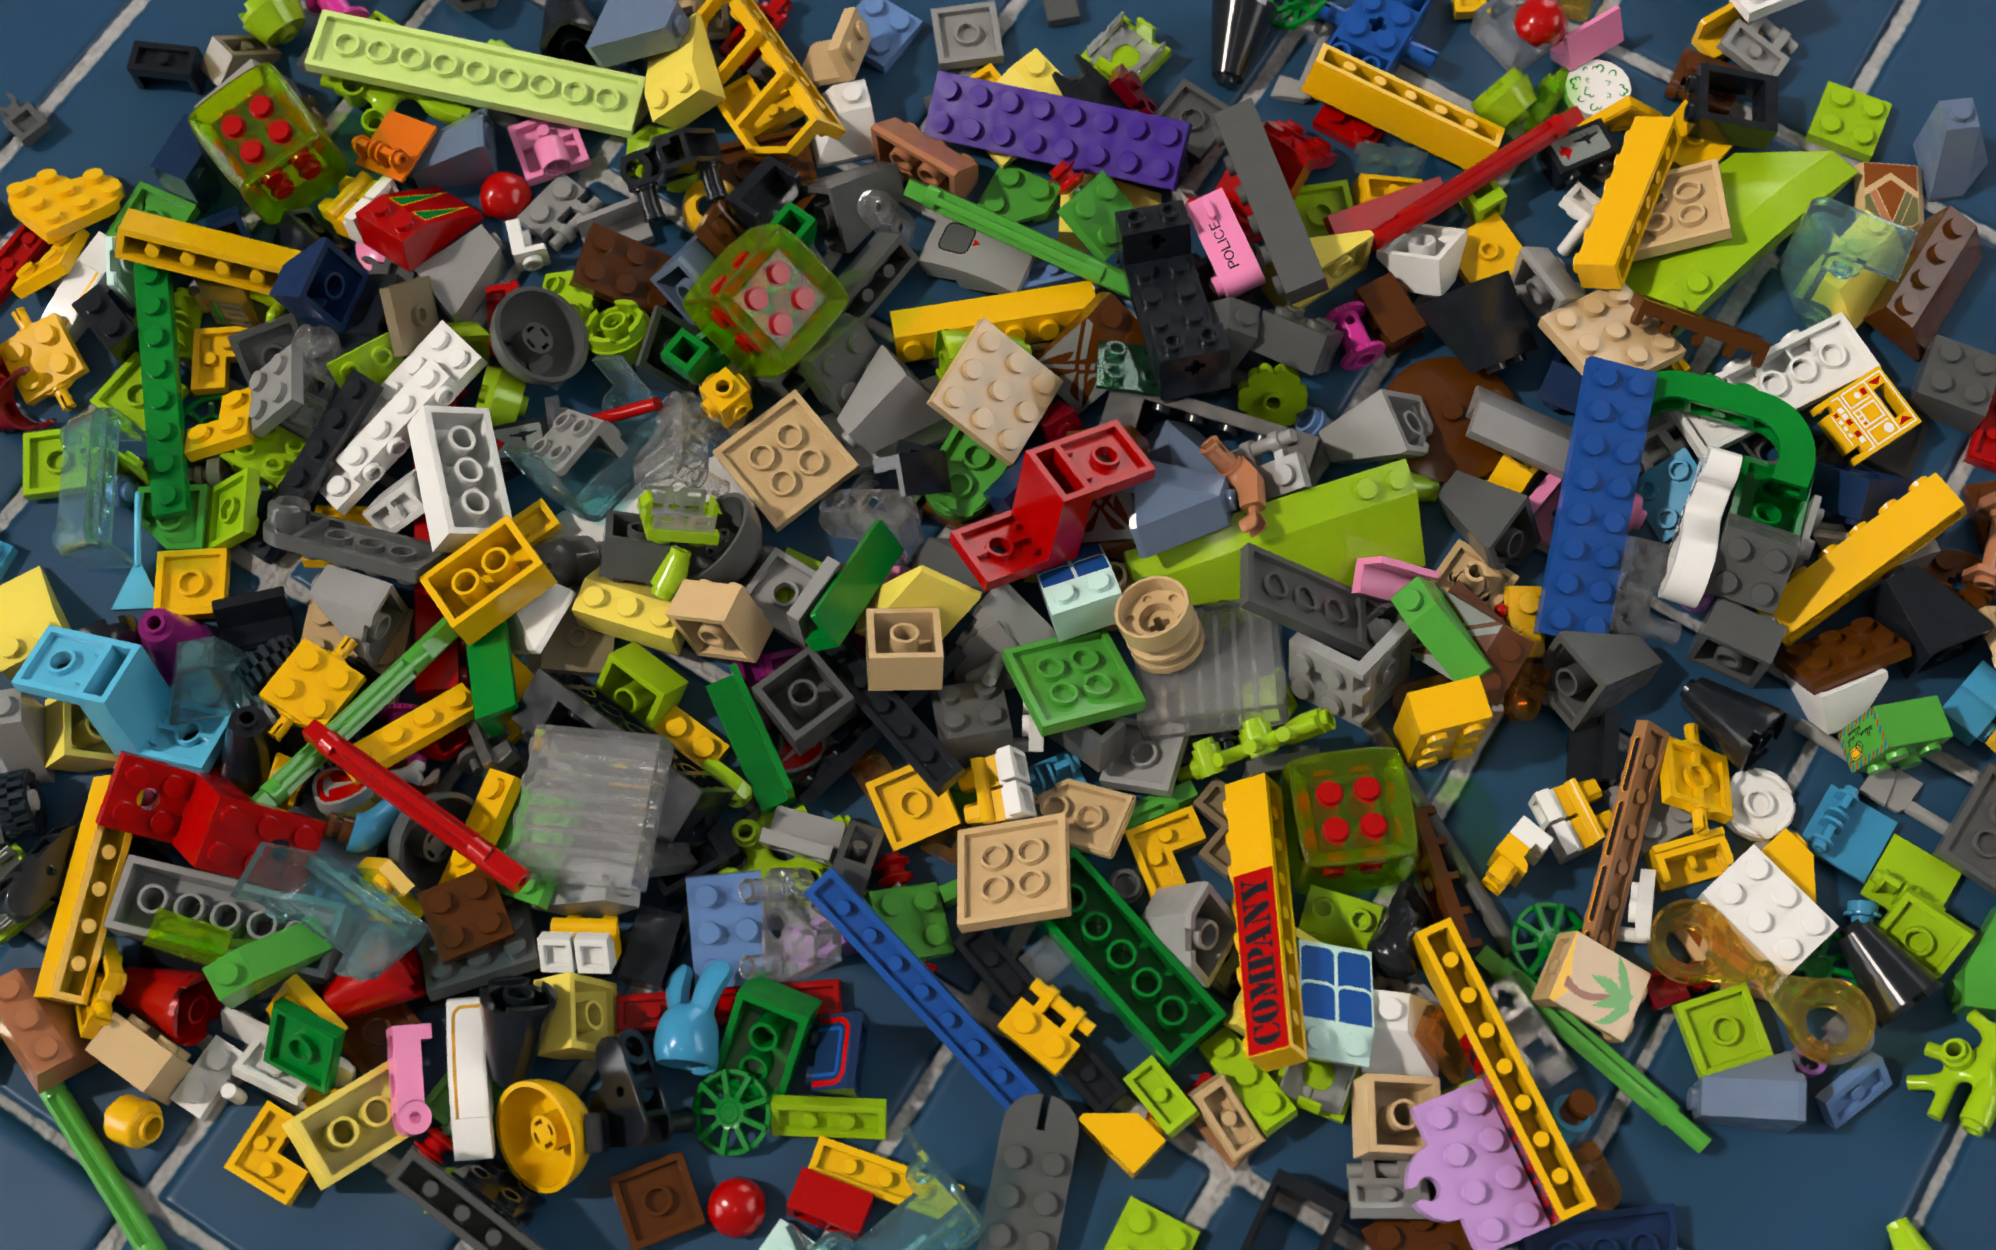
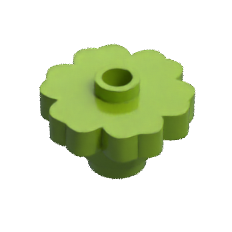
[1236,363,1308,427]

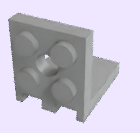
[746,547,841,649]
[1288,620,1412,728]

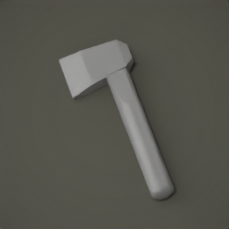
[1270,22,1337,104]
[1794,718,1897,807]
[1885,768,1950,835]

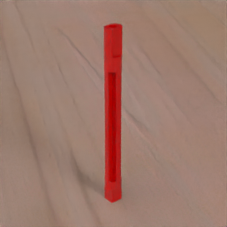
[1371,106,1585,251]
[302,719,532,894]

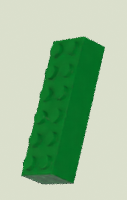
[1034,847,1227,1073]

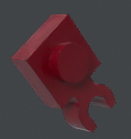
[1109,64,1157,115]
[1646,961,1713,1013]

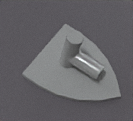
[954,620,1018,690]

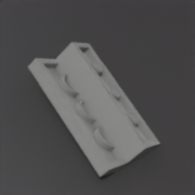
[1465,385,1572,479]

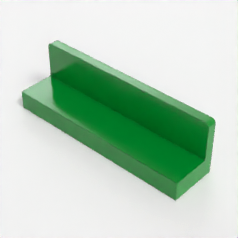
[805,520,904,652]
[466,620,518,737]
[705,663,796,816]

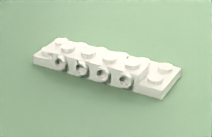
[1667,312,1881,460]
[319,320,488,516]

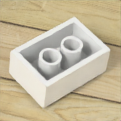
[1691,844,1839,986]

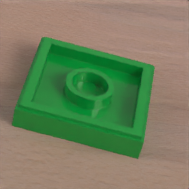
[263,997,346,1095]

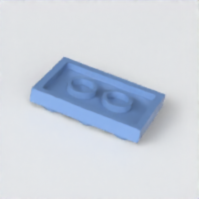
[685,870,770,987]

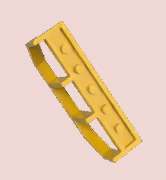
[697,0,847,157]

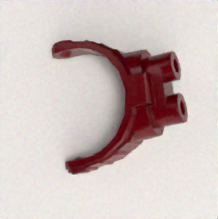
[0,366,57,433]

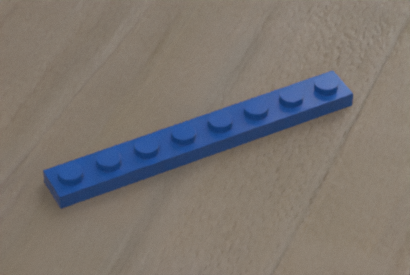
[804,865,1040,1111]

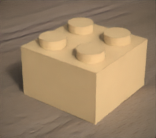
[666,579,774,663]
[865,607,944,691]
[85,1012,193,1106]
[1351,1073,1441,1162]

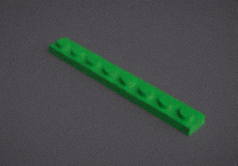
[133,263,192,521]

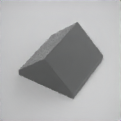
[635,305,701,398]

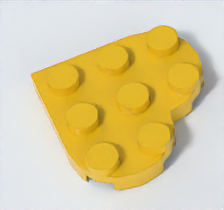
[6,168,126,244]

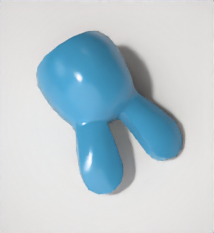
[653,960,733,1077]

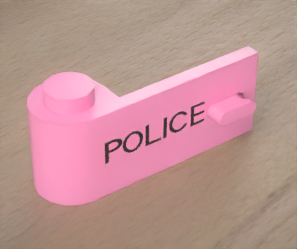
[1185,187,1266,298]

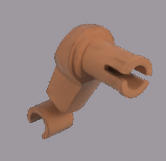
[1199,436,1267,538]

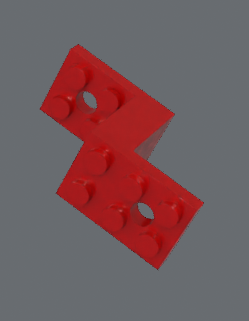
[1186,119,1339,244]
[949,419,1156,592]
[95,750,328,894]

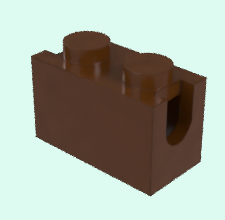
[1353,272,1427,358]

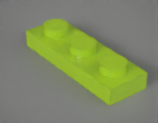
[1198,1027,1298,1137]
[771,1095,887,1140]

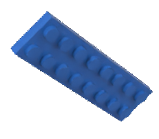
[1533,356,1658,639]

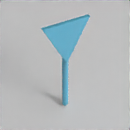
[111,491,154,610]

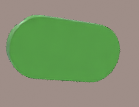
[925,426,1024,521]

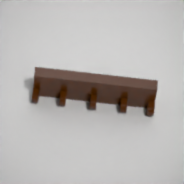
[1630,291,1772,368]
[1400,805,1484,951]

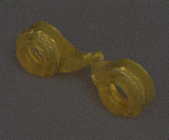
[1647,899,1876,1065]

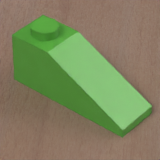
[1390,576,1493,681]
[1947,906,1996,1019]
[202,916,335,1009]

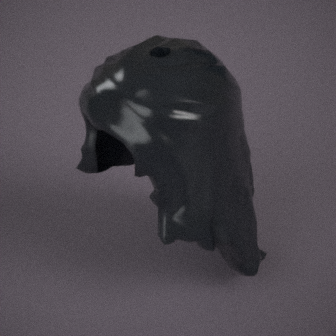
[1366,880,1429,981]

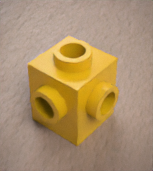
[699,366,753,429]

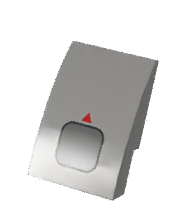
[918,214,1037,294]

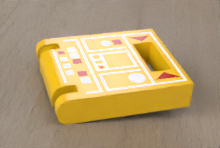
[1809,366,1922,468]

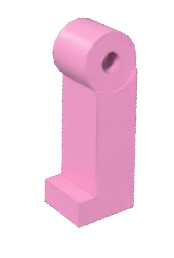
[386,1023,432,1137]

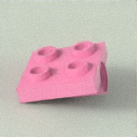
[507,118,592,187]

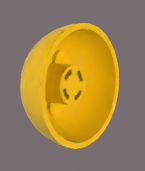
[495,1079,590,1194]

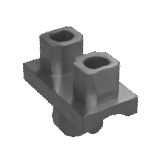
[457,718,521,776]

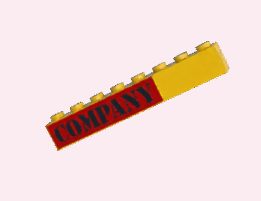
[1223,772,1308,1072]
[1409,917,1597,1227]

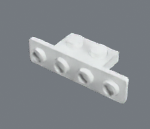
[221,1006,356,1106]

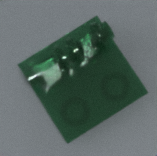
[1095,339,1159,396]

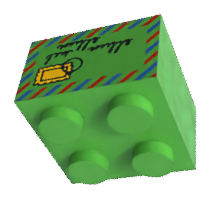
[1836,695,1953,776]

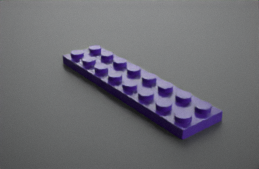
[923,71,1193,192]

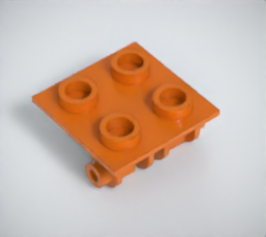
[351,110,438,183]

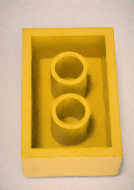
[418,514,558,646]
[1393,675,1493,770]

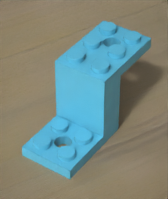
[11,625,236,774]

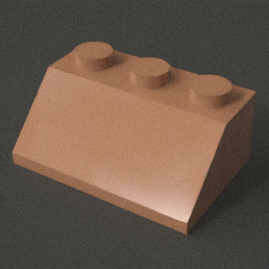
[871,117,979,199]
[0,968,101,1094]

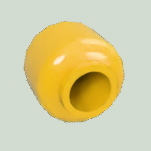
[104,1094,164,1149]

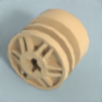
[1114,576,1205,674]

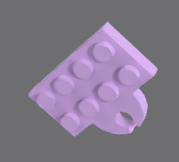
[1404,1079,1551,1250]

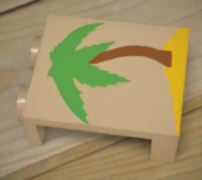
[1530,930,1651,1043]

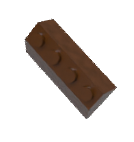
[1863,205,1982,361]

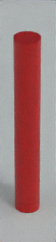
[589,397,662,423]

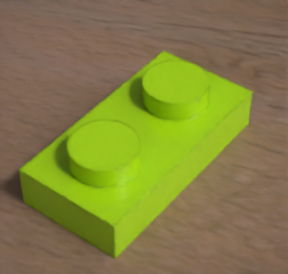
[1123,1055,1201,1139]

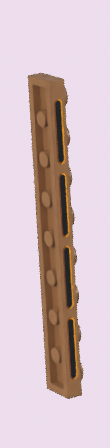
[1581,720,1670,952]

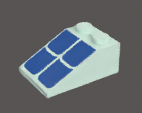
[1035,544,1122,642]
[1296,939,1374,1067]

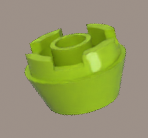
[238,0,306,47]
[1470,66,1537,128]
[584,299,650,368]
[475,365,529,426]

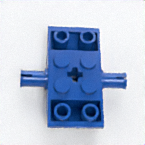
[1316,0,1440,75]

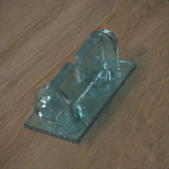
[1354,140,1428,179]

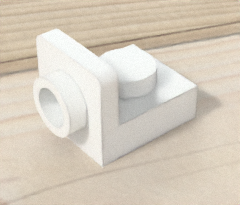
[505,218,551,272]

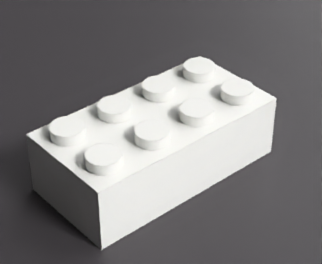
[407,405,513,553]

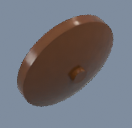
[1387,356,1515,487]

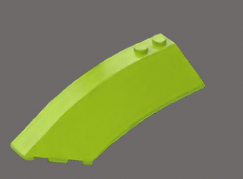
[1625,151,1858,338]
[1122,458,1426,634]

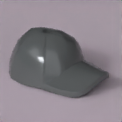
[533,535,601,588]

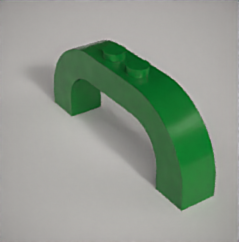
[660,201,817,385]
[1649,370,1816,502]

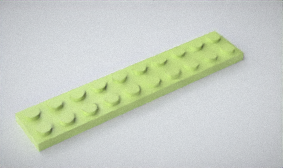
[304,9,646,138]

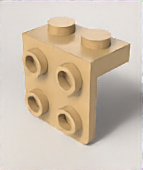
[802,7,871,88]

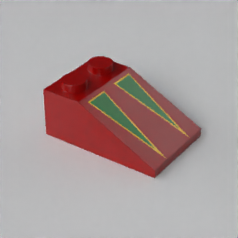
[355,186,483,272]

